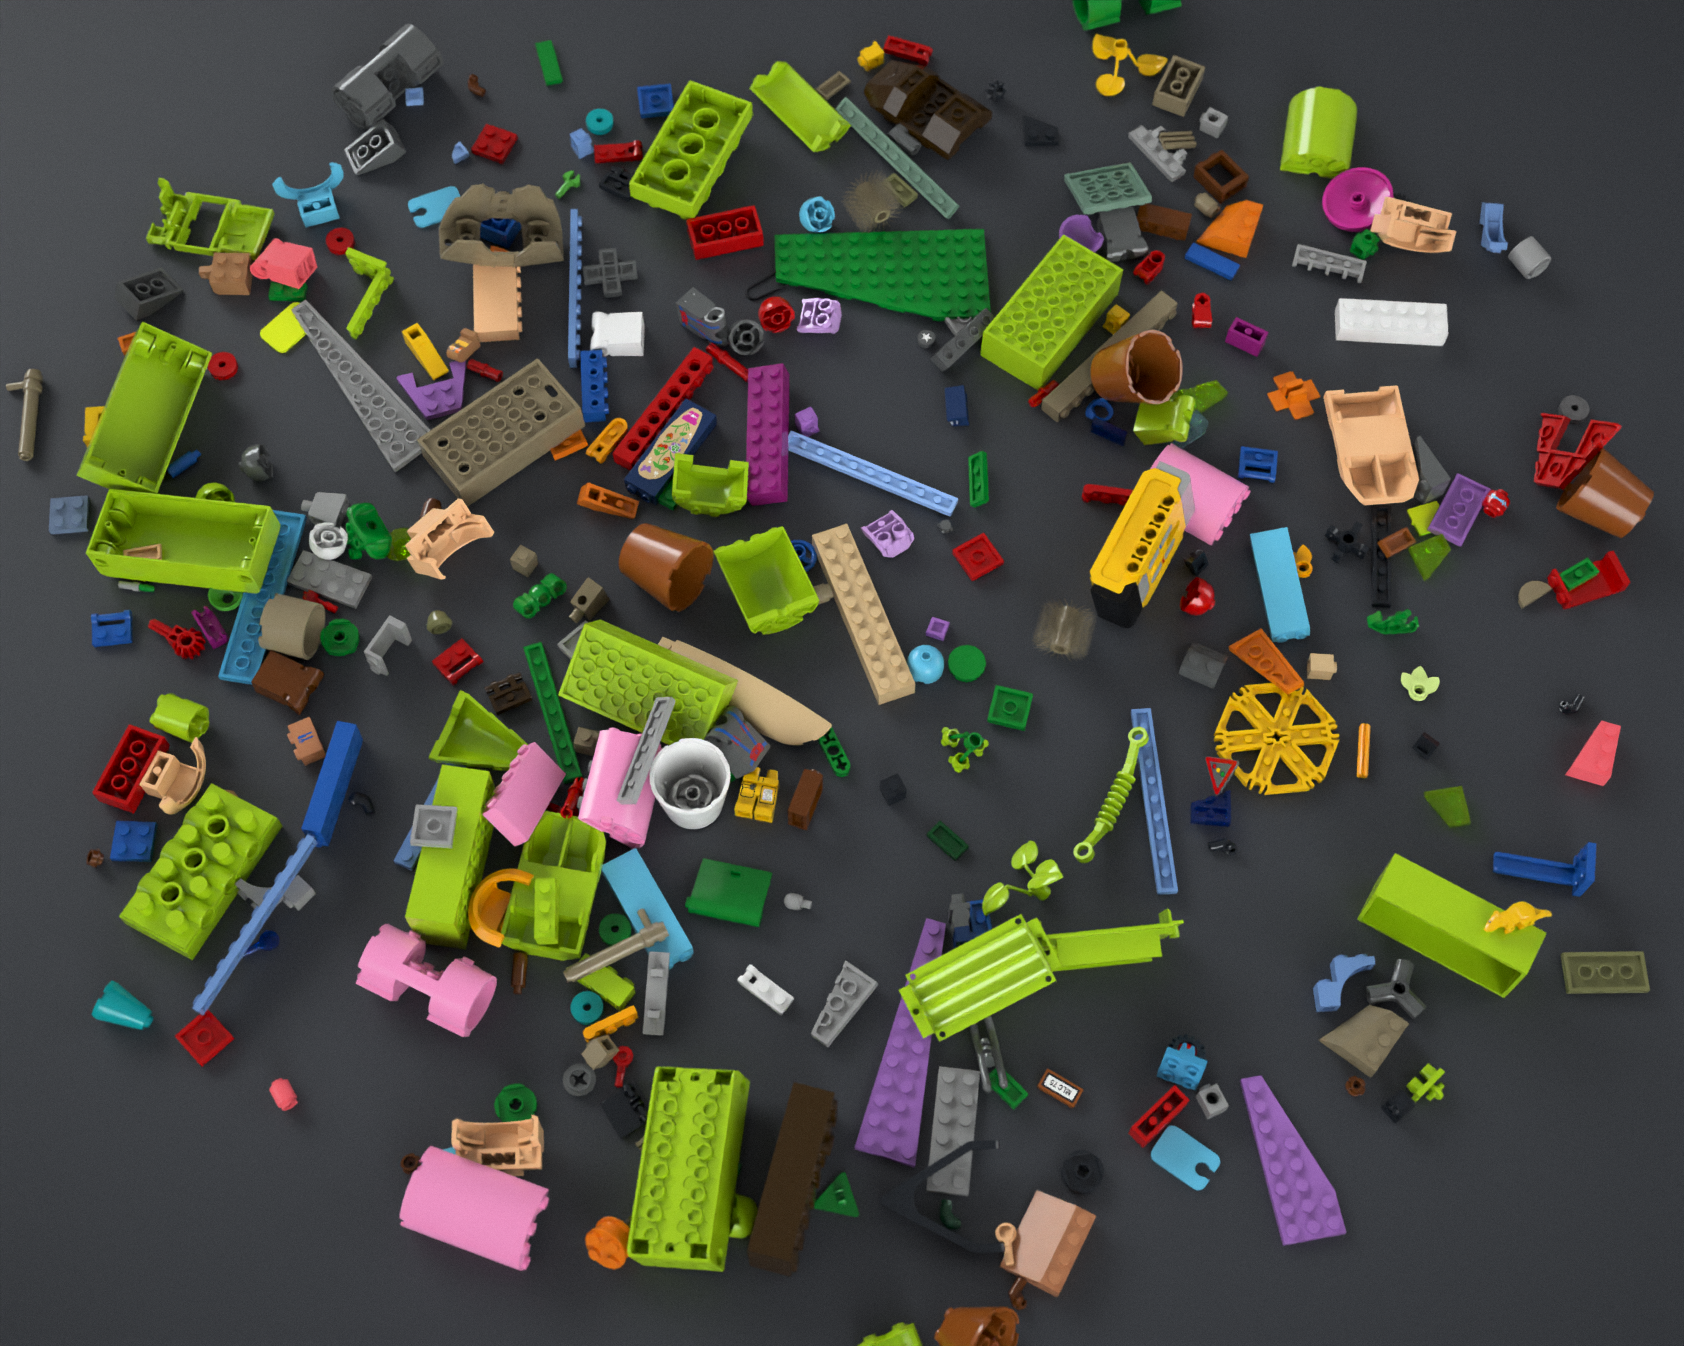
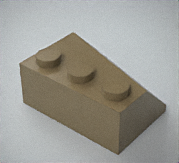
[1319,1005,1409,1078]

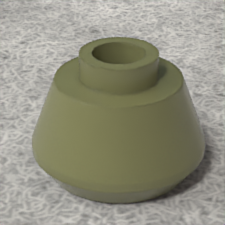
[427,610,452,634]

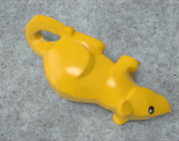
[1484,902,1552,934]

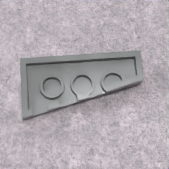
[811,960,878,1048]

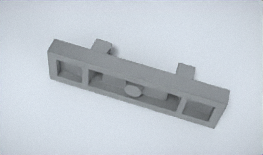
[643,951,670,1035]

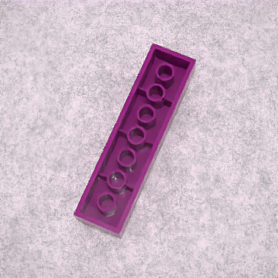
[746,363,790,506]

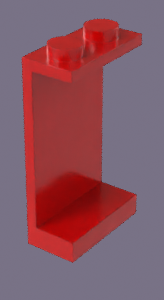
[1547,550,1630,610]

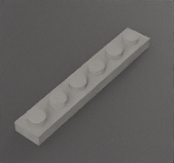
[616,697,676,805]

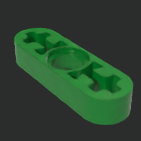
[817,727,850,777]

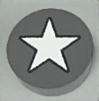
[917,330,935,348]

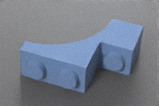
[1479,202,1508,253]
[1313,954,1375,1012]

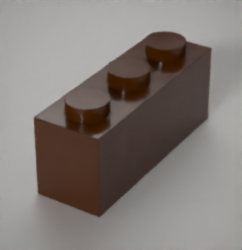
[1137,203,1192,241]

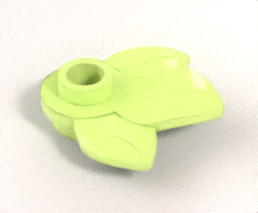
[1401,666,1440,701]

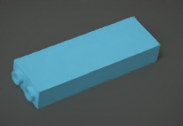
[1250,527,1310,643]
[602,848,694,970]

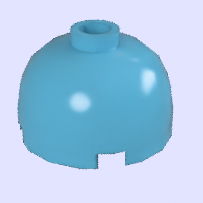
[799,197,835,233]
[907,645,944,684]

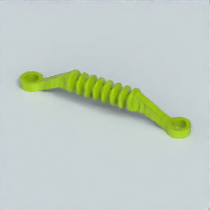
[1073,727,1149,863]

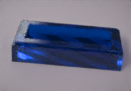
[1090,417,1128,446]

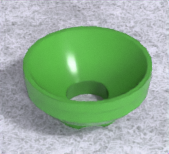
[208,588,243,611]

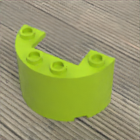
[672,453,749,517]

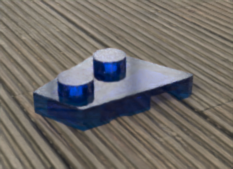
[1190,791,1231,827]

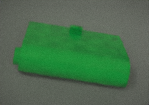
[685,858,772,927]

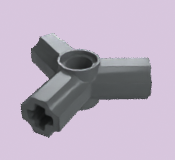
[1365,959,1427,1019]

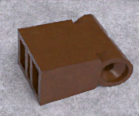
[251,650,325,715]

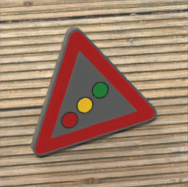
[1205,756,1239,796]

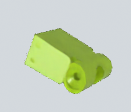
[1133,395,1195,445]

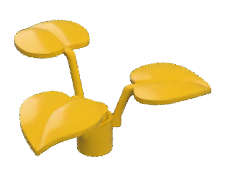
[1093,33,1168,96]

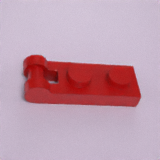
[883,35,933,66]
[594,140,643,163]
[1081,484,1133,506]

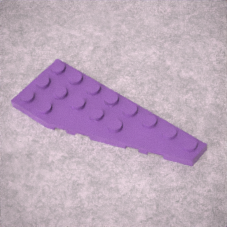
[1240,1075,1346,1246]

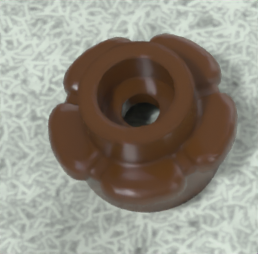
[86,849,104,868]
[1345,1076,1366,1096]
[400,1153,421,1174]

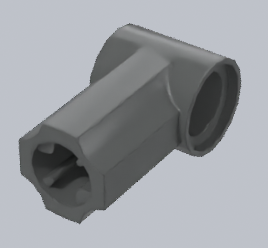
[886,124,921,155]

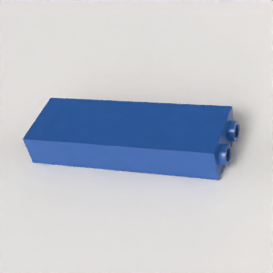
[301,721,363,847]

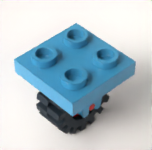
[1156,1034,1207,1090]

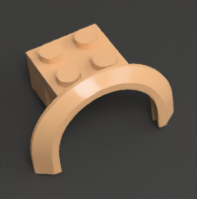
[139,737,206,814]

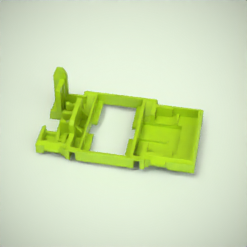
[146,178,275,260]

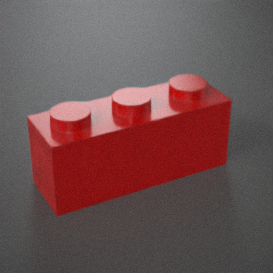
[1128,1085,1190,1148]

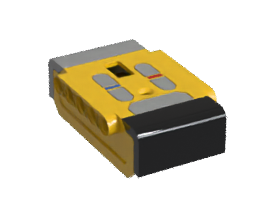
[1090,461,1195,628]

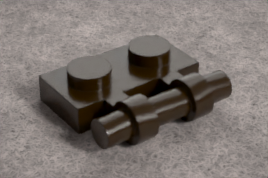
[484,672,532,715]

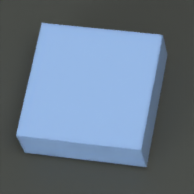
[405,87,424,106]

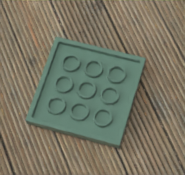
[1064,163,1152,215]

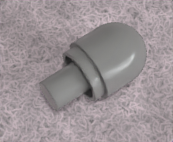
[784,893,812,910]

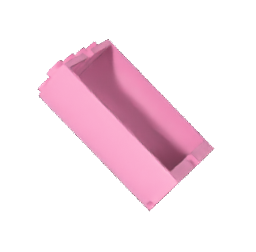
[1150,443,1251,545]
[578,728,662,849]

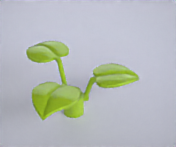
[982,841,1063,917]

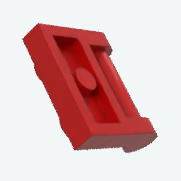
[432,638,483,686]

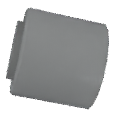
[1508,237,1552,279]

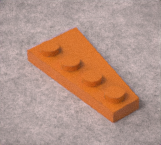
[1229,629,1304,695]

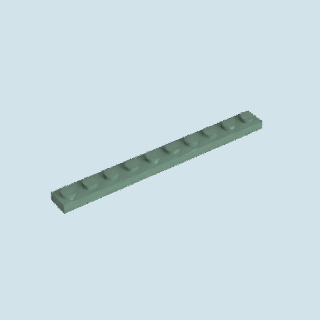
[835,97,960,219]

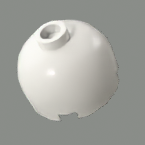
[309,522,348,560]

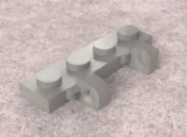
[1128,125,1187,183]

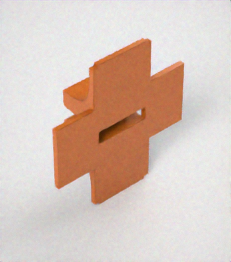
[1267,371,1320,420]

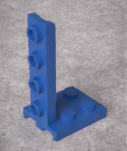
[1493,842,1596,897]

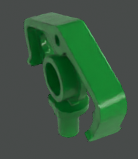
[1367,609,1419,634]

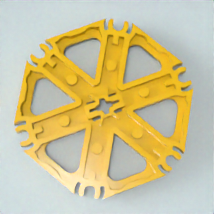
[1214,683,1340,795]

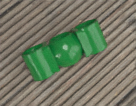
[513,573,567,619]

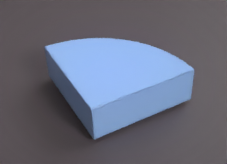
[452,142,470,164]

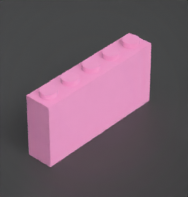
[482,742,566,847]

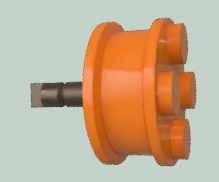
[585,1215,632,1269]

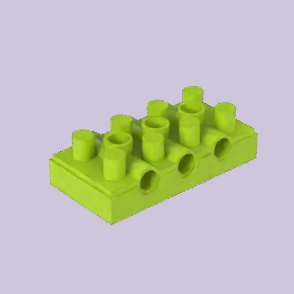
[629,80,753,220]
[119,783,283,960]

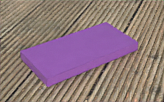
[1427,473,1491,547]

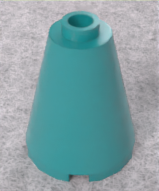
[92,980,154,1030]

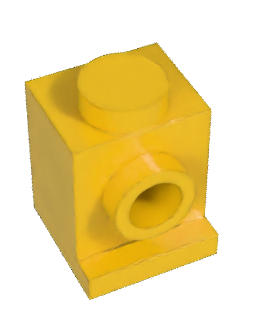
[857,41,884,71]
[1103,304,1130,335]

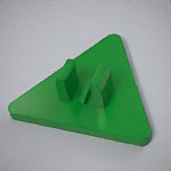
[814,1172,859,1217]

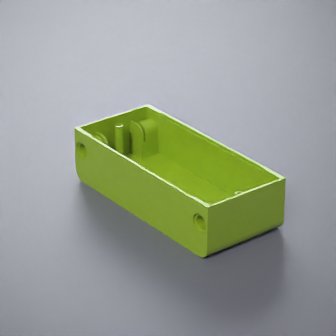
[76,322,212,494]
[86,489,281,593]
[627,1066,750,1272]

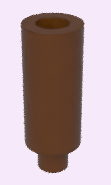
[511,953,528,995]

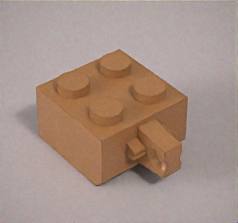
[199,253,253,295]

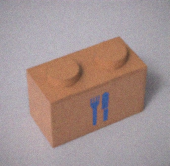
[287,717,326,766]

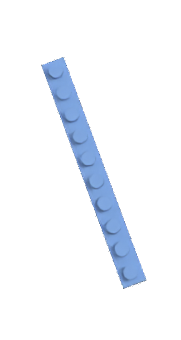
[788,431,958,517]

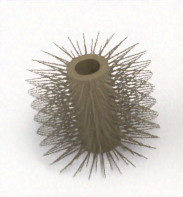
[841,170,904,233]
[1032,599,1097,662]

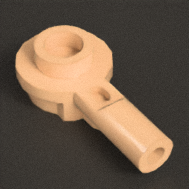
[995,1223,1017,1266]

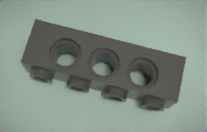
[930,308,995,372]

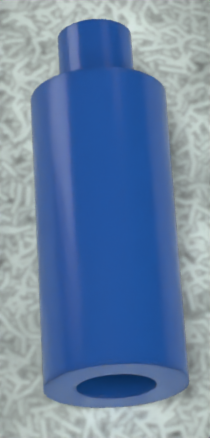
[166,449,201,478]

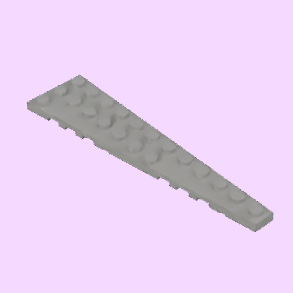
[291,300,430,472]

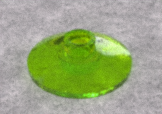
[387,527,411,561]

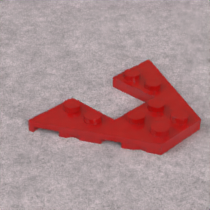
[1534,413,1622,490]

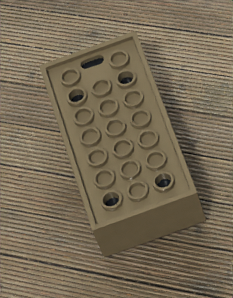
[417,358,585,507]

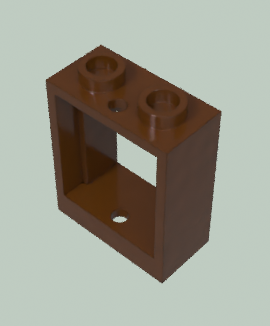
[1193,150,1249,204]
[788,769,823,831]

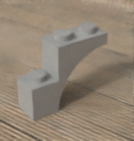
[235,875,316,911]

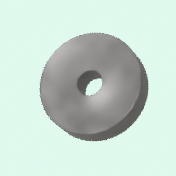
[1558,395,1590,424]

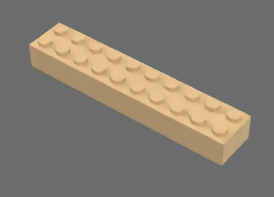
[812,524,915,705]

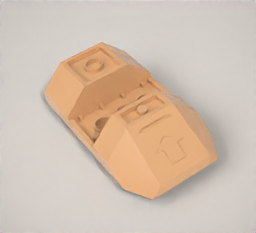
[1323,385,1419,505]

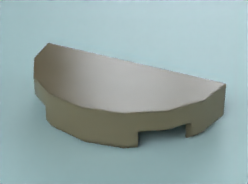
[1518,581,1552,609]

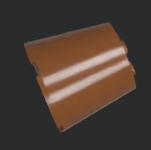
[1090,330,1183,404]
[1556,448,1654,538]
[619,523,713,612]

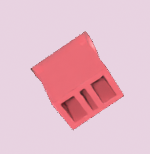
[250,238,317,289]

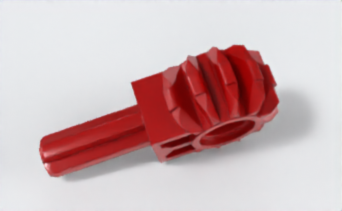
[148,619,206,660]

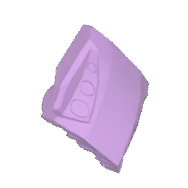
[797,298,842,334]
[861,510,915,558]

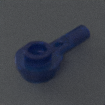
[242,931,280,958]

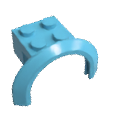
[272,162,344,228]

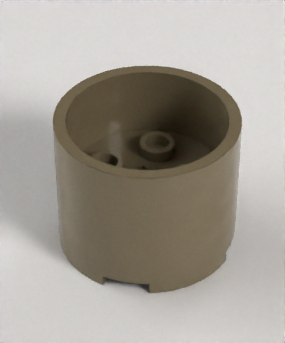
[258,593,325,660]

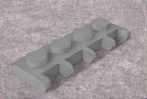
[1292,244,1367,283]

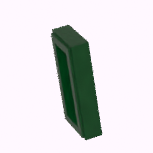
[926,821,969,862]

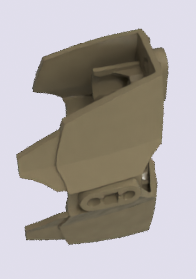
[439,183,564,267]

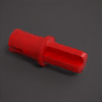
[467,359,503,382]
[1028,380,1059,408]

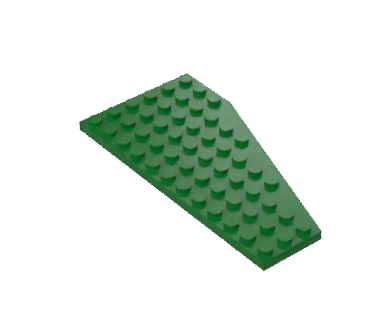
[775,229,991,321]

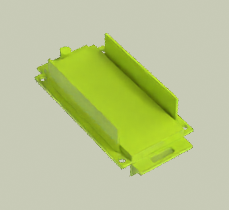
[1036,908,1184,972]
[899,914,1062,1042]

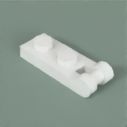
[737,964,794,1016]

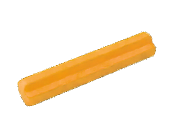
[1357,723,1371,779]

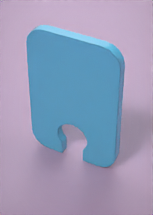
[408,186,460,228]
[1151,1126,1220,1191]

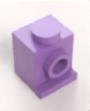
[795,407,820,437]

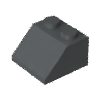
[1178,641,1229,689]

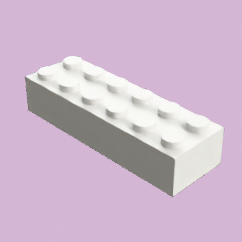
[1335,298,1448,346]

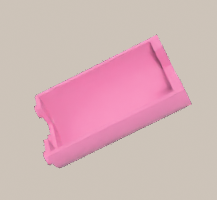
[400,1146,549,1271]

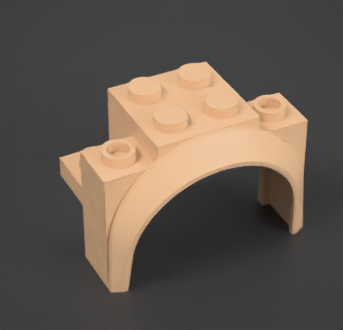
[1370,197,1456,253]
[405,498,494,579]
[452,1115,544,1176]

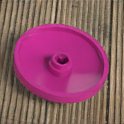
[1322,167,1394,232]

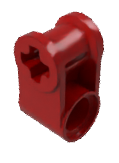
[1133,250,1165,285]
[1192,293,1212,328]

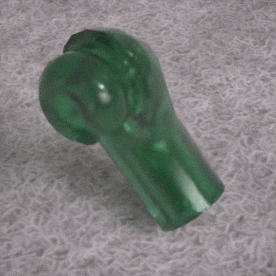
[940,1199,961,1230]

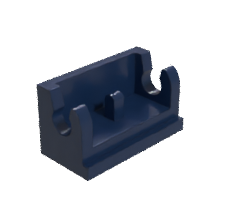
[945,385,969,426]

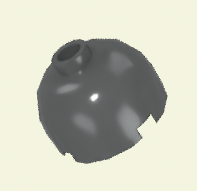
[727,319,764,355]
[239,443,273,481]

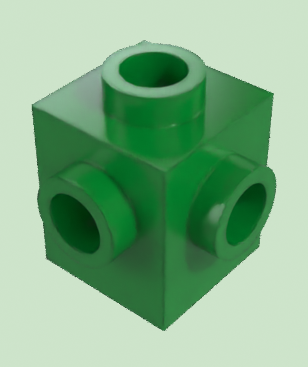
[1350,229,1380,260]

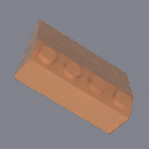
[999,1190,1096,1297]

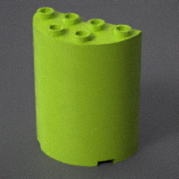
[1280,86,1357,179]
[713,526,820,635]

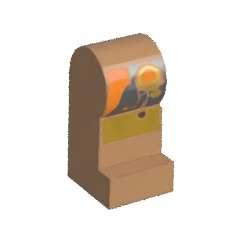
[447,328,481,363]

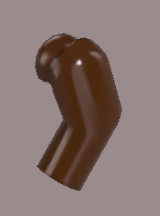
[467,74,486,97]

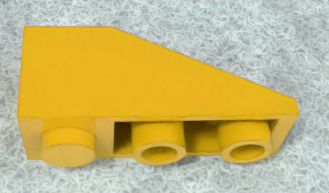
[402,323,449,381]

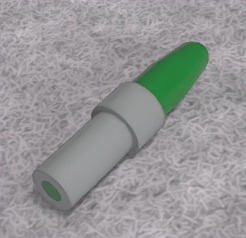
[118,581,155,592]

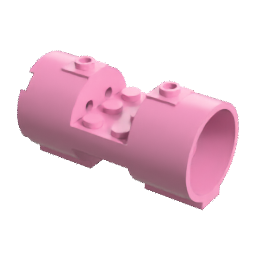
[356,924,497,1037]

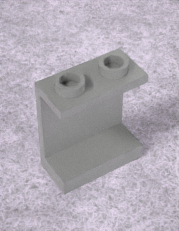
[364,615,412,676]

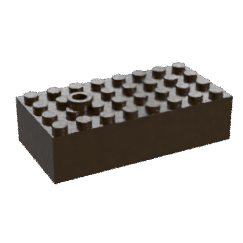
[747,1082,838,1277]

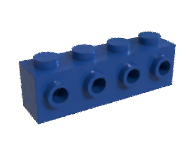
[580,350,609,423]

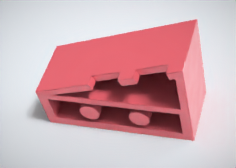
[1565,721,1621,786]

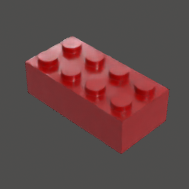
[686,205,764,260]
[92,724,170,814]

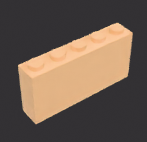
[473,264,523,342]

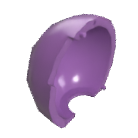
[1059,215,1104,253]

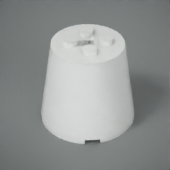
[650,738,730,829]

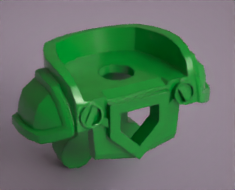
[345,503,392,560]

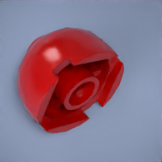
[758,296,795,333]
[1180,577,1216,616]

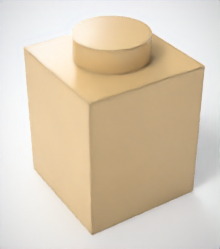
[1307,653,1337,680]

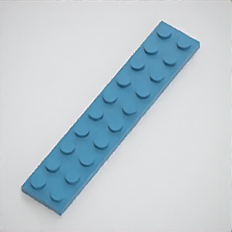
[218,510,307,685]

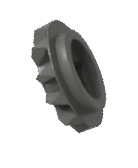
[563,1063,596,1097]

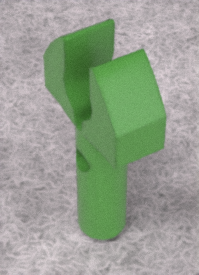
[555,171,580,199]

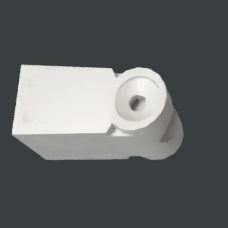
[590,312,645,357]

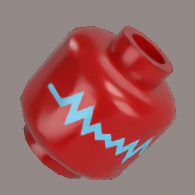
[1482,489,1510,517]

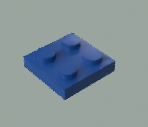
[637,84,674,119]
[110,821,158,862]

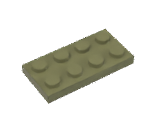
[1561,951,1650,994]

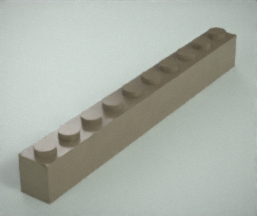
[1041,291,1178,422]

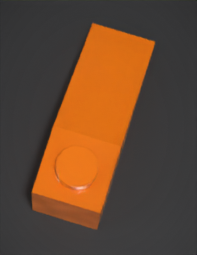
[577,483,639,519]

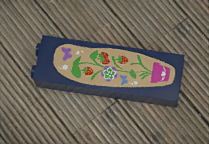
[624,399,717,505]

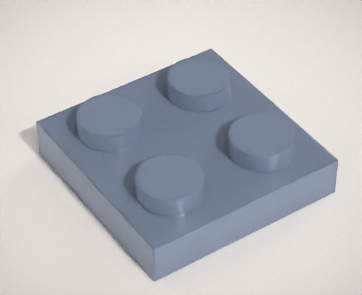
[49,495,90,534]

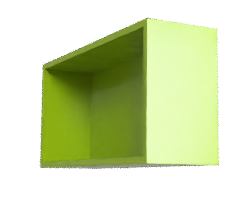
[980,234,1123,390]
[558,620,738,745]
[405,765,495,950]
[1357,853,1547,998]

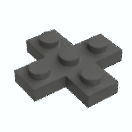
[583,248,638,298]

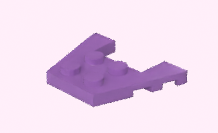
[396,361,467,420]

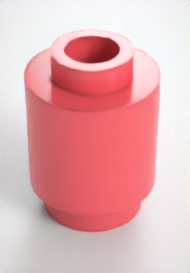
[269,1078,298,1111]

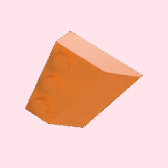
[1196,200,1263,258]

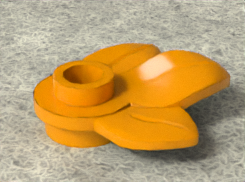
[1293,545,1312,578]

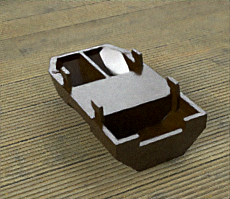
[863,60,992,160]

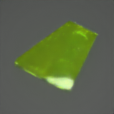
[1408,533,1451,581]
[1424,786,1471,828]

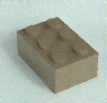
[1152,55,1205,117]

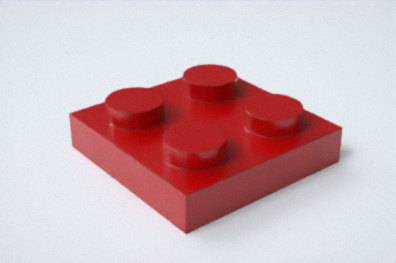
[471,124,518,164]
[952,532,1004,581]
[175,1009,235,1067]

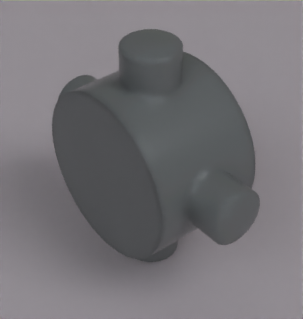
[937,519,953,534]

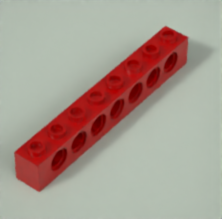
[613,347,714,471]

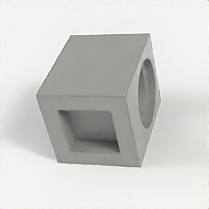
[1199,108,1228,138]
[1196,1084,1229,1120]

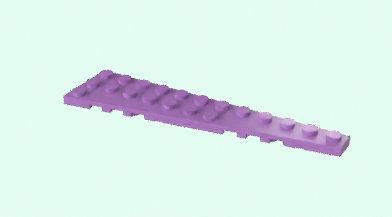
[855,918,946,1168]

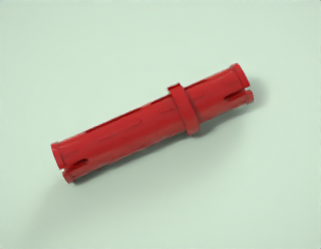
[706,342,748,383]
[560,777,584,819]

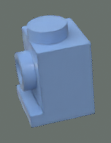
[569,128,594,159]

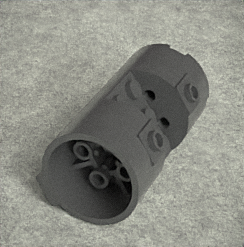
[331,24,444,129]

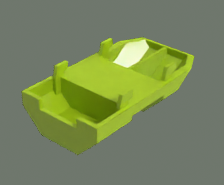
[501,811,606,961]

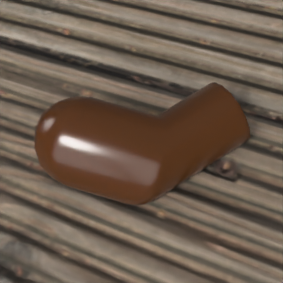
[1008,1276,1027,1310]

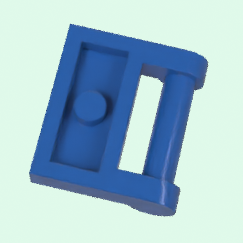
[1237,446,1278,483]
[91,609,133,647]

